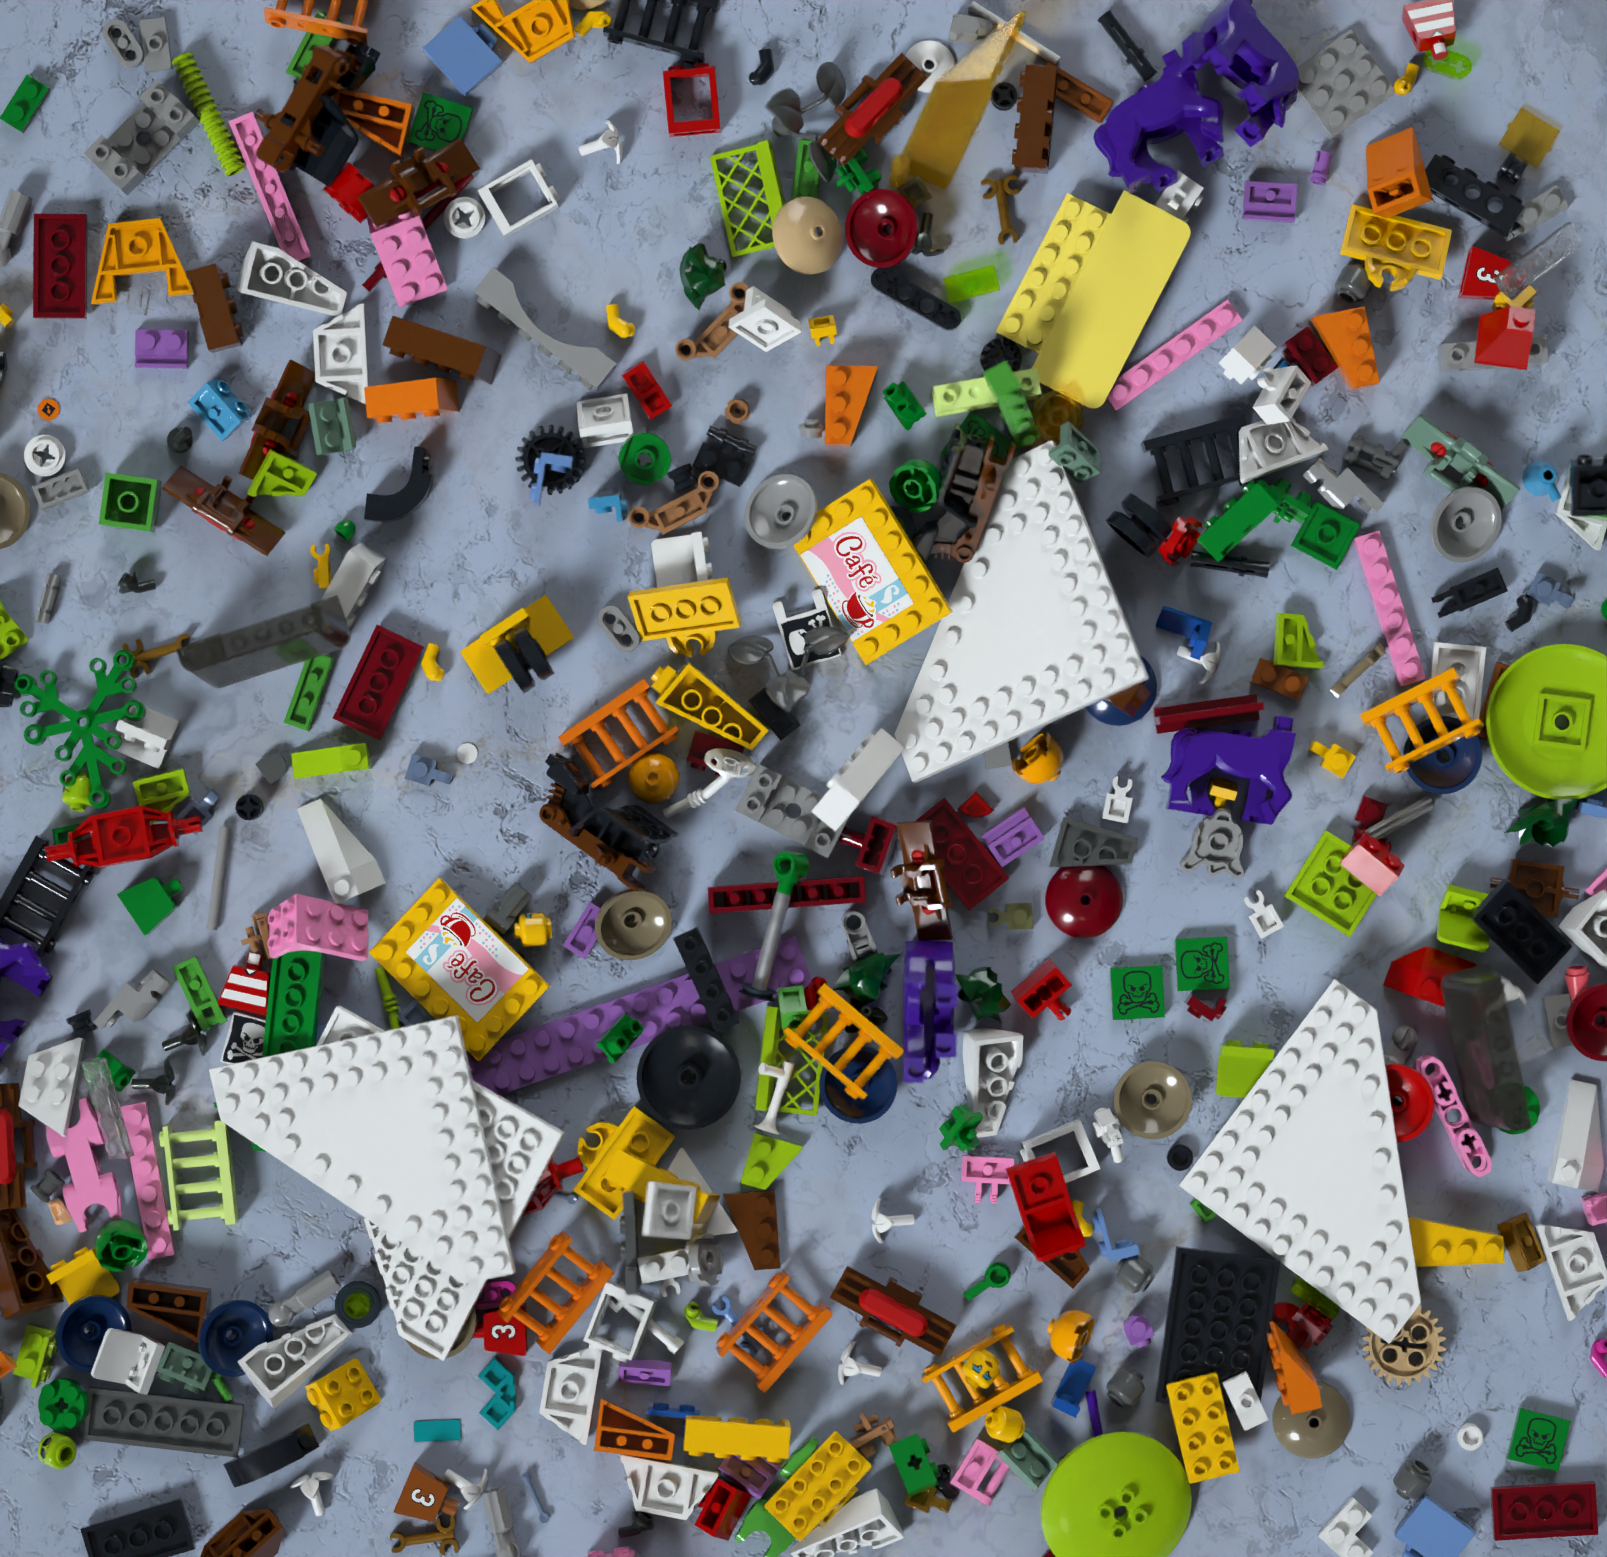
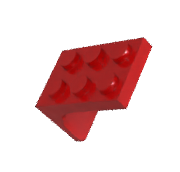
[1005,1152,1086,1262]

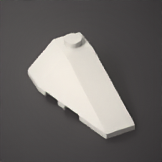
[236,241,347,316]
[297,799,386,905]
[1558,890,1607,971]
[963,1028,1023,1138]
[1547,1079,1604,1192]
[238,1314,352,1409]
[789,1489,905,1557]

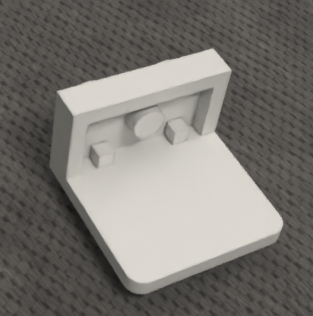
[651,532,713,587]
[91,1328,165,1395]

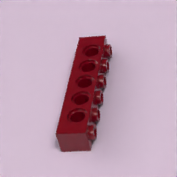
[708,876,866,914]

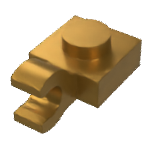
[903,1487,952,1513]

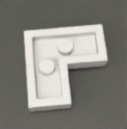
[1317,1497,1374,1557]

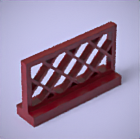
[1153,694,1264,734]

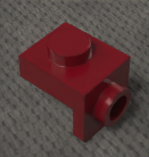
[1184,994,1227,1022]

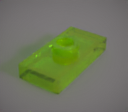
[943,265,1000,304]
[1291,1275,1340,1320]

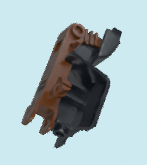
[254,42,380,187]
[911,423,1016,565]
[540,753,678,892]

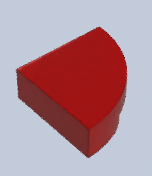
[957,792,994,818]

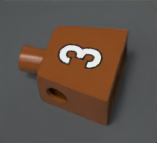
[393,1462,460,1522]

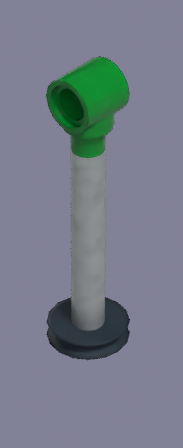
[738,852,809,1001]

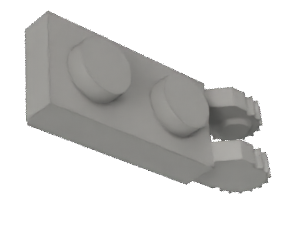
[1503,185,1569,242]

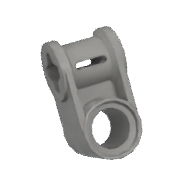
[842,909,878,961]

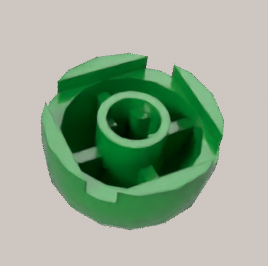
[889,459,942,512]
[94,1220,148,1272]

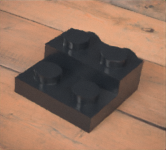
[1569,454,1607,517]

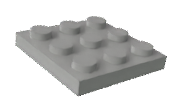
[1296,29,1395,139]

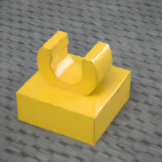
[808,315,837,347]
[1210,776,1238,808]

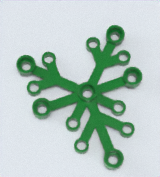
[14,650,146,809]

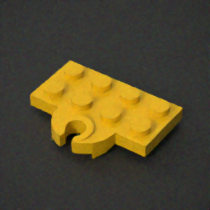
[1340,204,1452,291]
[627,577,742,657]
[573,1105,676,1220]

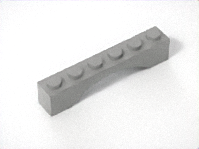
[474,267,617,390]

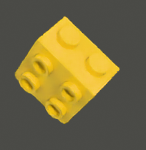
[46,1246,120,1305]
[304,1358,381,1431]

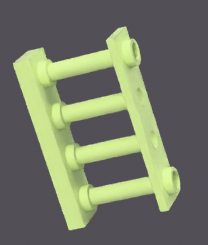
[931,368,1041,418]
[159,1119,239,1231]

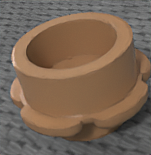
[725,398,750,424]

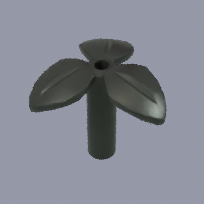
[911,212,945,257]
[844,996,888,1033]
[162,1013,207,1056]
[131,1060,176,1105]

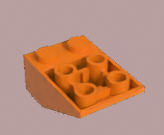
[1366,127,1433,219]
[1267,1321,1322,1415]

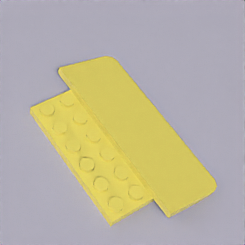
[996,190,1191,409]

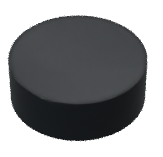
[1166,1144,1193,1171]

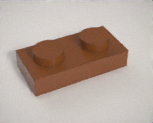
[1250,658,1309,701]

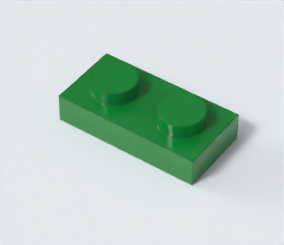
[0,75,50,133]

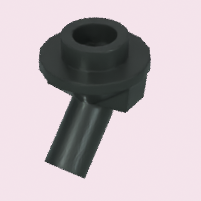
[167,427,193,453]
[118,571,156,594]
[618,1511,655,1538]

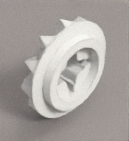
[444,197,486,239]
[24,435,66,476]

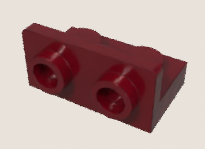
[1281,326,1339,387]
[686,731,745,776]
[1292,1296,1335,1350]

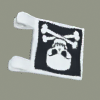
[772,589,842,671]
[220,1011,266,1064]

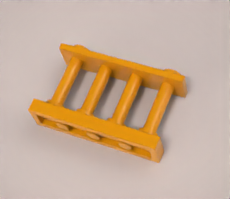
[1360,667,1484,774]
[783,983,904,1100]
[921,1323,1043,1433]

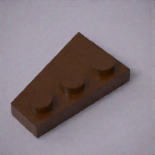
[723,1190,780,1270]
[1014,1226,1090,1289]

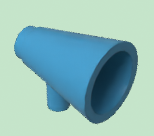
[1523,461,1562,502]

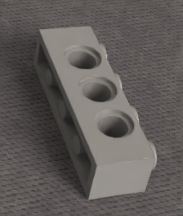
[1438,336,1548,373]

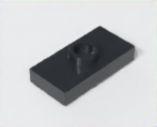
[748,687,801,741]

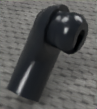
[749,48,774,86]

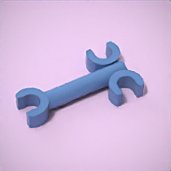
[711,1295,774,1358]

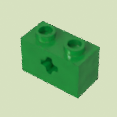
[888,1433,941,1497]

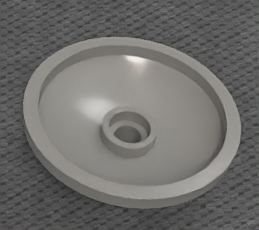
[744,474,818,549]
[1430,486,1502,563]

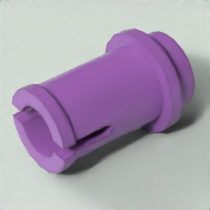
[1309,150,1333,185]

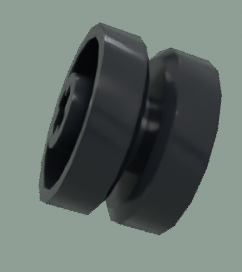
[1106,493,1173,558]
[493,626,555,693]

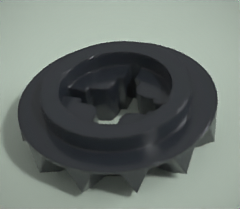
[980,338,1022,372]

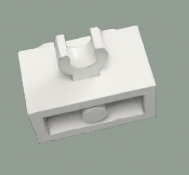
[1154,171,1204,223]
[1219,325,1277,384]
[1253,365,1311,425]
[637,1246,690,1297]

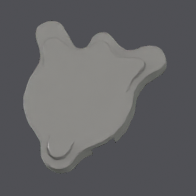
[1180,808,1245,879]

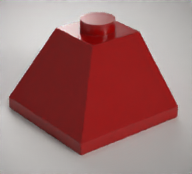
[1474,306,1536,370]

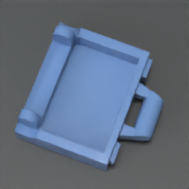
[423,16,502,97]
[1394,1493,1475,1557]

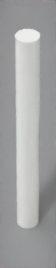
[968,1,1060,65]

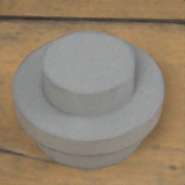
[799,419,825,438]

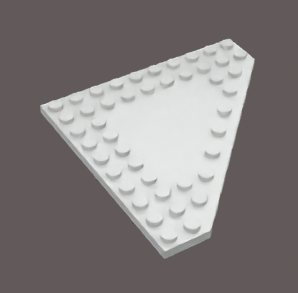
[894,440,1149,783]
[1179,979,1421,1344]
[316,1005,565,1361]
[209,1015,516,1284]

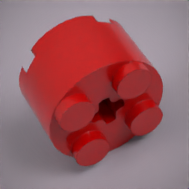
[323,162,375,224]

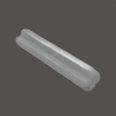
[1365,796,1434,840]

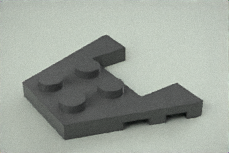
[620,1191,638,1295]

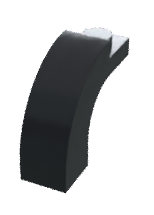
[364,446,434,522]
[223,1423,320,1488]

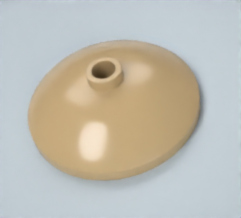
[772,196,843,275]

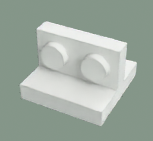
[729,286,803,352]
[576,393,634,448]
[112,706,180,769]
[642,1181,696,1239]

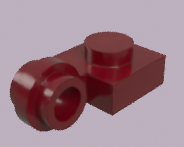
[1352,796,1388,842]

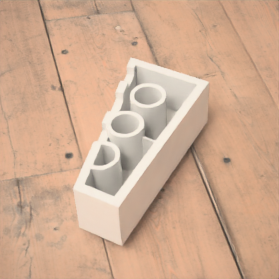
[300,543,387,655]
[811,728,905,831]

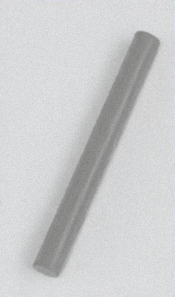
[207,826,230,930]

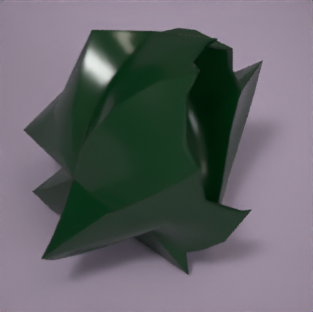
[679,243,725,310]
[1504,799,1578,847]
[833,953,901,1004]
[955,967,1011,1023]

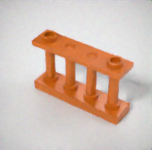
[264,0,369,45]
[558,679,680,790]
[497,1230,615,1354]
[716,1270,833,1393]

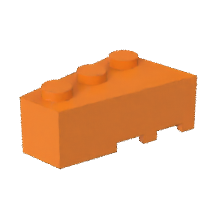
[825,366,878,447]
[364,378,459,424]

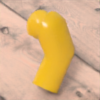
[574,11,612,38]
[1394,63,1420,96]
[606,304,635,338]
[421,643,445,681]
[1071,1200,1094,1237]

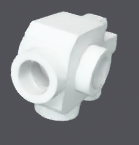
[1092,1108,1124,1163]

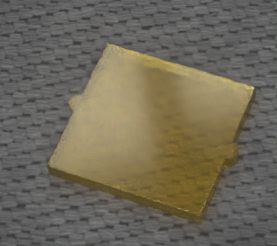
[1498,107,1560,168]

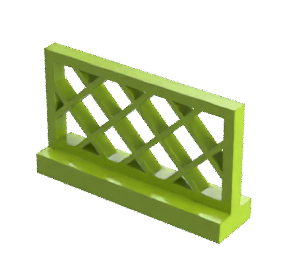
[710,140,786,258]
[755,1005,829,1116]

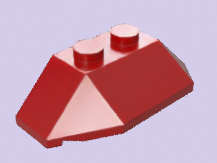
[1383,946,1490,1020]

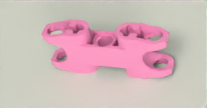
[1414,1054,1492,1178]
[46,1097,123,1233]

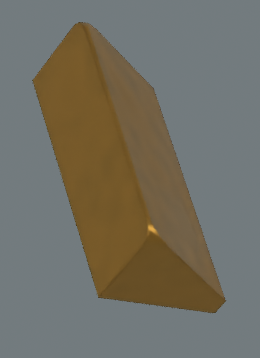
[1498,1213,1546,1272]

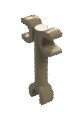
[1330,642,1386,698]

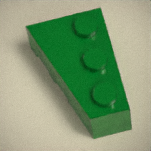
[1197,478,1283,562]

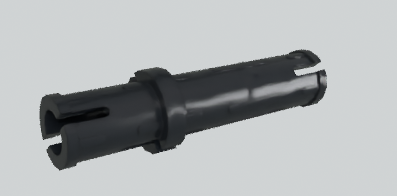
[1097,10,1157,82]
[1190,550,1270,578]

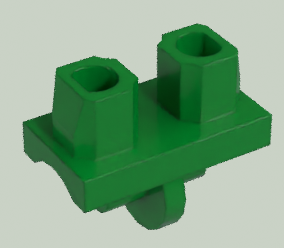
[835,148,882,196]
[883,381,927,431]
[1270,478,1312,524]
[596,1013,644,1064]
[939,1104,984,1151]

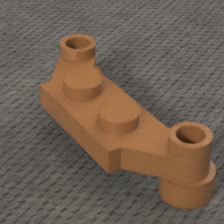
[675,282,749,361]
[628,471,719,535]

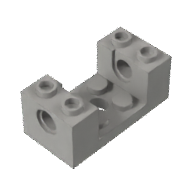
[84,79,200,196]
[735,764,850,858]

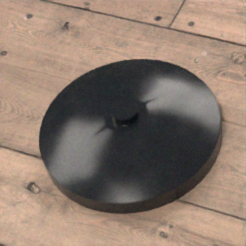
[637,1025,741,1129]

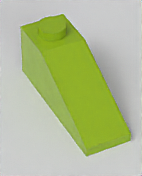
[291,743,372,779]

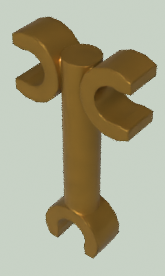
[981,175,1019,246]
[122,634,194,679]
[390,1516,460,1555]

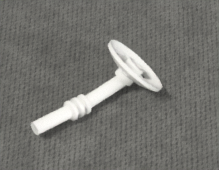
[663,748,756,818]

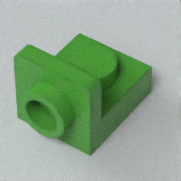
[777,985,807,1028]

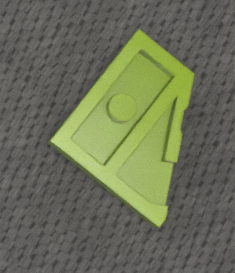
[247,449,317,496]
[1273,613,1324,669]
[133,768,191,824]
[740,1132,802,1190]

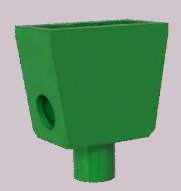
[117,876,185,936]

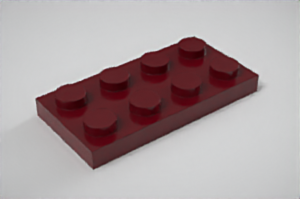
[33,214,87,319]
[333,625,424,741]
[914,797,1010,911]
[1490,1481,1599,1541]

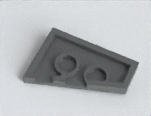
[1049,817,1139,867]

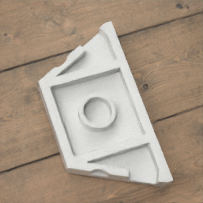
[313,304,369,405]
[1239,417,1328,484]
[1555,457,1607,551]
[18,1038,85,1137]
[668,1147,738,1238]
[1535,1224,1607,1321]
[539,1348,602,1445]
[620,1454,720,1520]

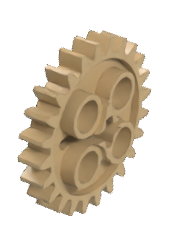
[1361,1305,1446,1386]

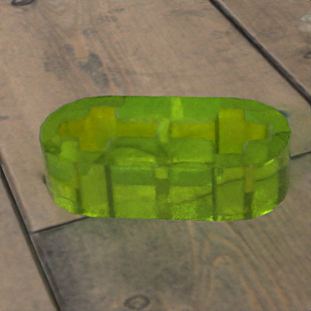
[1422,50,1472,80]

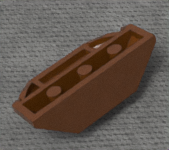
[200,1509,285,1557]

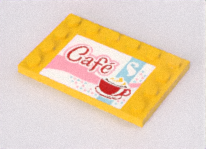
[793,478,953,665]
[369,878,551,1061]

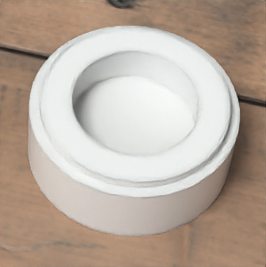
[1456,1423,1484,1451]

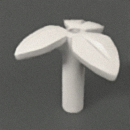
[579,120,623,164]
[1177,642,1221,684]
[1483,975,1527,1019]
[871,1198,915,1243]
[838,1341,882,1385]
[443,1469,488,1510]
[290,1472,335,1516]

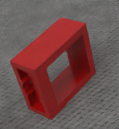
[663,63,721,138]

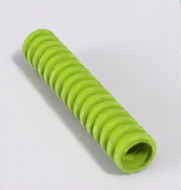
[172,52,246,176]

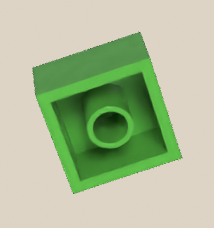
[99,473,162,533]

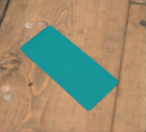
[413,1420,461,1442]

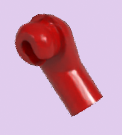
[804,977,828,1011]

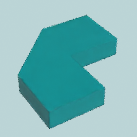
[478,1356,516,1430]

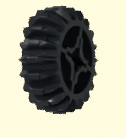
[515,425,586,495]

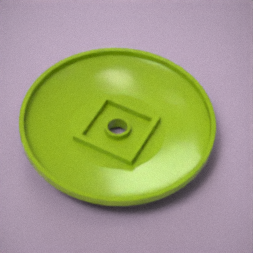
[1485,644,1607,800]
[1040,1432,1192,1557]

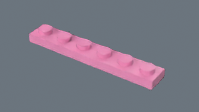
[228,112,312,262]
[1107,299,1243,412]
[1354,531,1426,687]
[120,1101,176,1260]

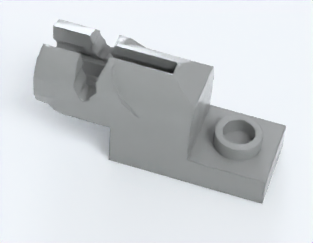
[1302,458,1384,513]
[93,969,173,1029]

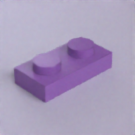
[563,901,600,959]
[618,1359,672,1386]

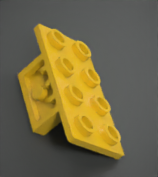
[460,595,574,694]
[1166,1372,1239,1484]
[764,1431,872,1542]

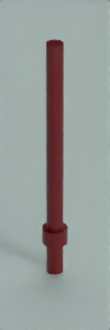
[362,174,474,292]

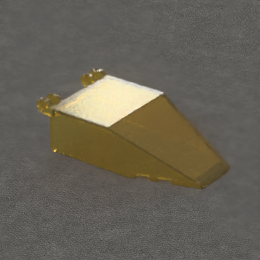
[888,10,1027,189]

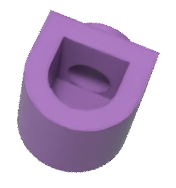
[1123,1313,1155,1348]

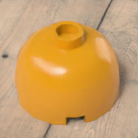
[1012,733,1064,784]
[628,752,680,804]
[1047,1310,1095,1364]

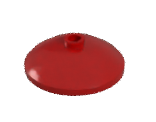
[1385,1064,1435,1142]

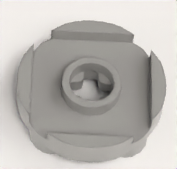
[685,1233,723,1287]

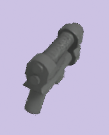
[1343,435,1408,479]

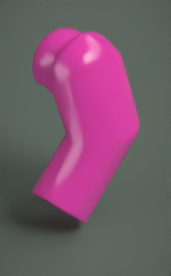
[1590,1339,1607,1378]

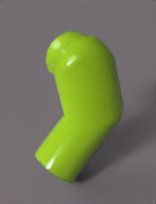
[684,1302,718,1332]

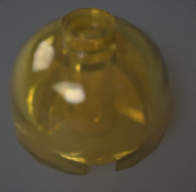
[1031,390,1084,442]

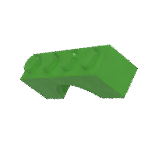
[983,361,1040,450]

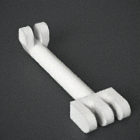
[608,1281,685,1355]

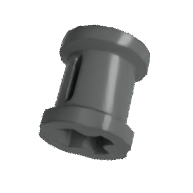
[30,1168,65,1203]

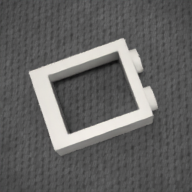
[478,159,560,239]
[1020,1119,1101,1183]
[583,1281,658,1362]

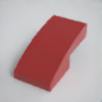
[621,361,672,420]

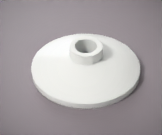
[906,41,955,93]

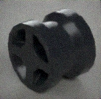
[991,82,1018,111]
[1496,152,1528,185]
[667,463,698,493]
[235,794,264,820]
[66,1009,98,1038]

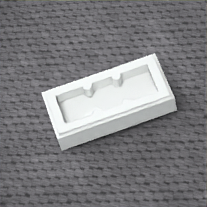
[1222,1371,1269,1431]

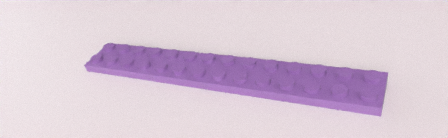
[466,935,813,1095]

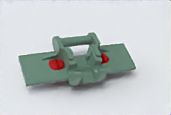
[1400,414,1521,510]

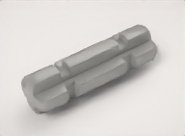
[35,573,61,624]

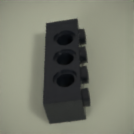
[1425,154,1525,238]
[673,926,740,1033]

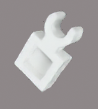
[1102,776,1133,824]
[1243,890,1284,939]

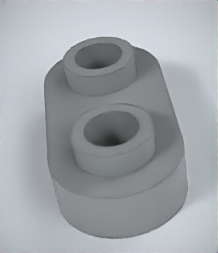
[103,19,144,69]
[597,606,640,653]

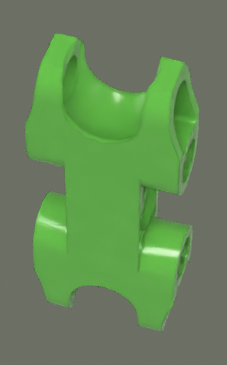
[734,1436,819,1557]

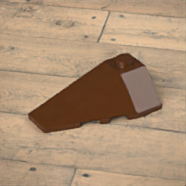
[0,1208,64,1319]

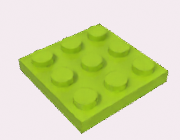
[1283,830,1377,937]

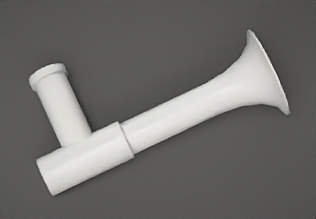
[754,1060,795,1135]

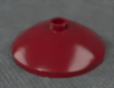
[845,189,919,268]
[1045,865,1123,938]
[1566,983,1607,1061]

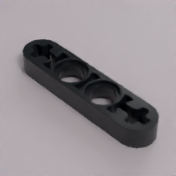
[870,268,961,331]

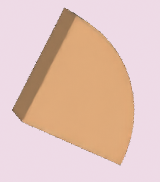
[48,1198,72,1225]

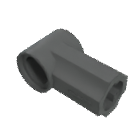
[483,882,533,937]

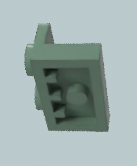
[308,397,356,455]
[1049,421,1100,483]
[156,1342,213,1394]
[996,1426,1060,1491]

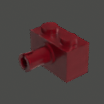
[839,817,898,876]

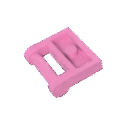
[950,1437,1009,1506]

